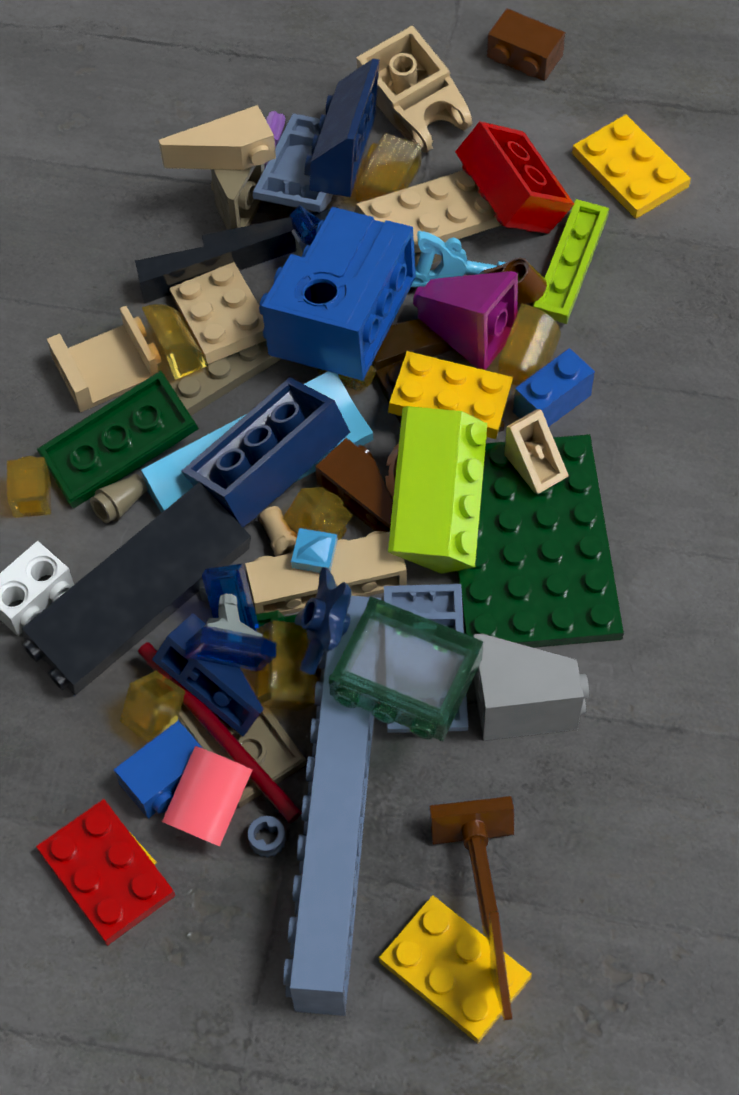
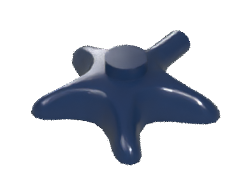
[295,567,351,675]

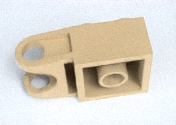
[356,25,472,153]

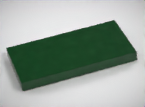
[37,370,199,509]

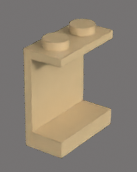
[47,306,161,413]

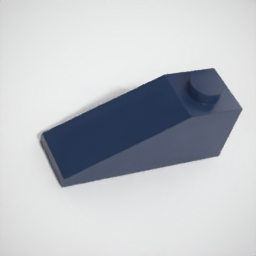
[152,613,264,737]

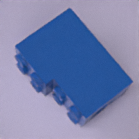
[259,207,416,380]

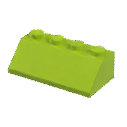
[388,406,487,574]

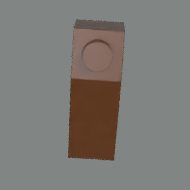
[315,438,393,532]

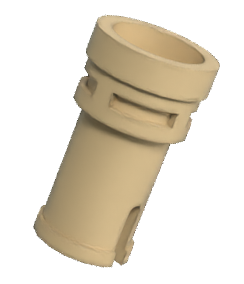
[258,506,297,557]

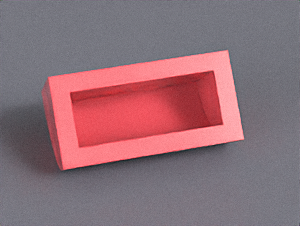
[162,746,252,847]

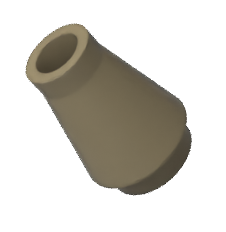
[90,474,148,523]

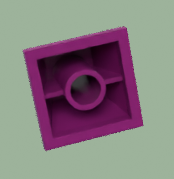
[413,271,518,370]

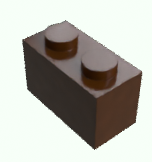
[487,8,565,81]

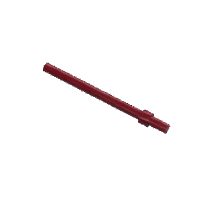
[138,642,302,823]

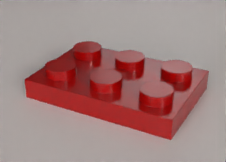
[36,799,176,946]

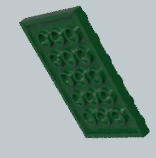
[458,434,624,654]

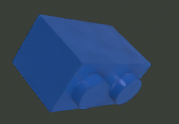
[513,348,595,427]
[114,720,202,819]

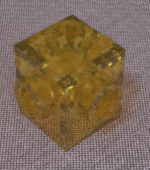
[283,487,353,540]

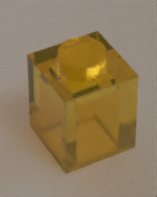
[7,456,51,518]
[120,671,186,743]

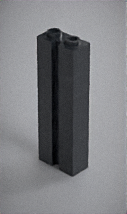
[22,482,251,696]

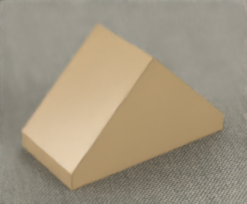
[504,409,569,494]

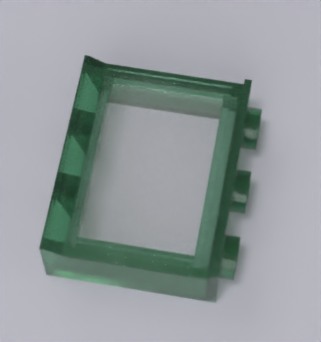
[329,596,484,742]

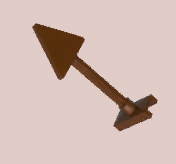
[430,796,514,1021]

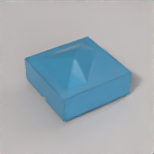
[291,528,338,573]

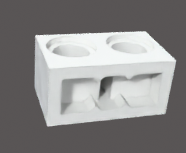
[0,541,74,636]

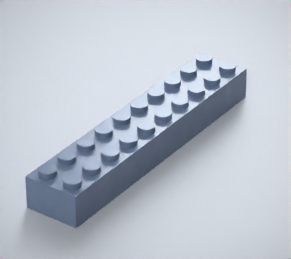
[283,596,382,1016]

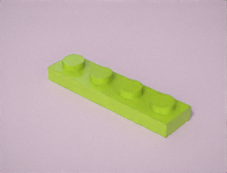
[533,199,609,324]

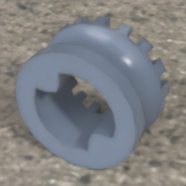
[248,816,286,858]

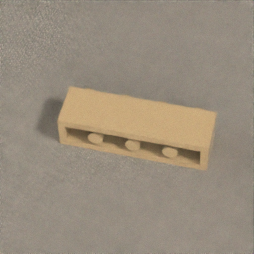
[245,531,407,615]

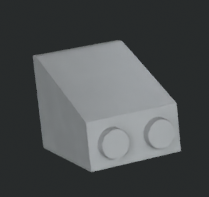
[472,634,589,741]

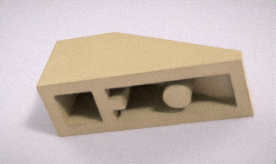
[159,105,276,170]

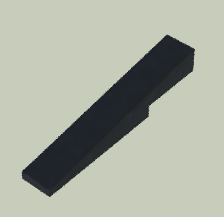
[135,207,339,304]

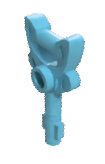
[411,231,506,287]

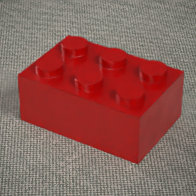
[455,121,575,234]

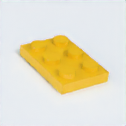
[572,114,691,219]
[388,351,513,439]
[379,895,532,1043]

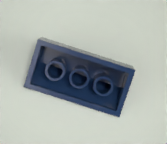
[304,59,380,197]
[182,377,350,527]

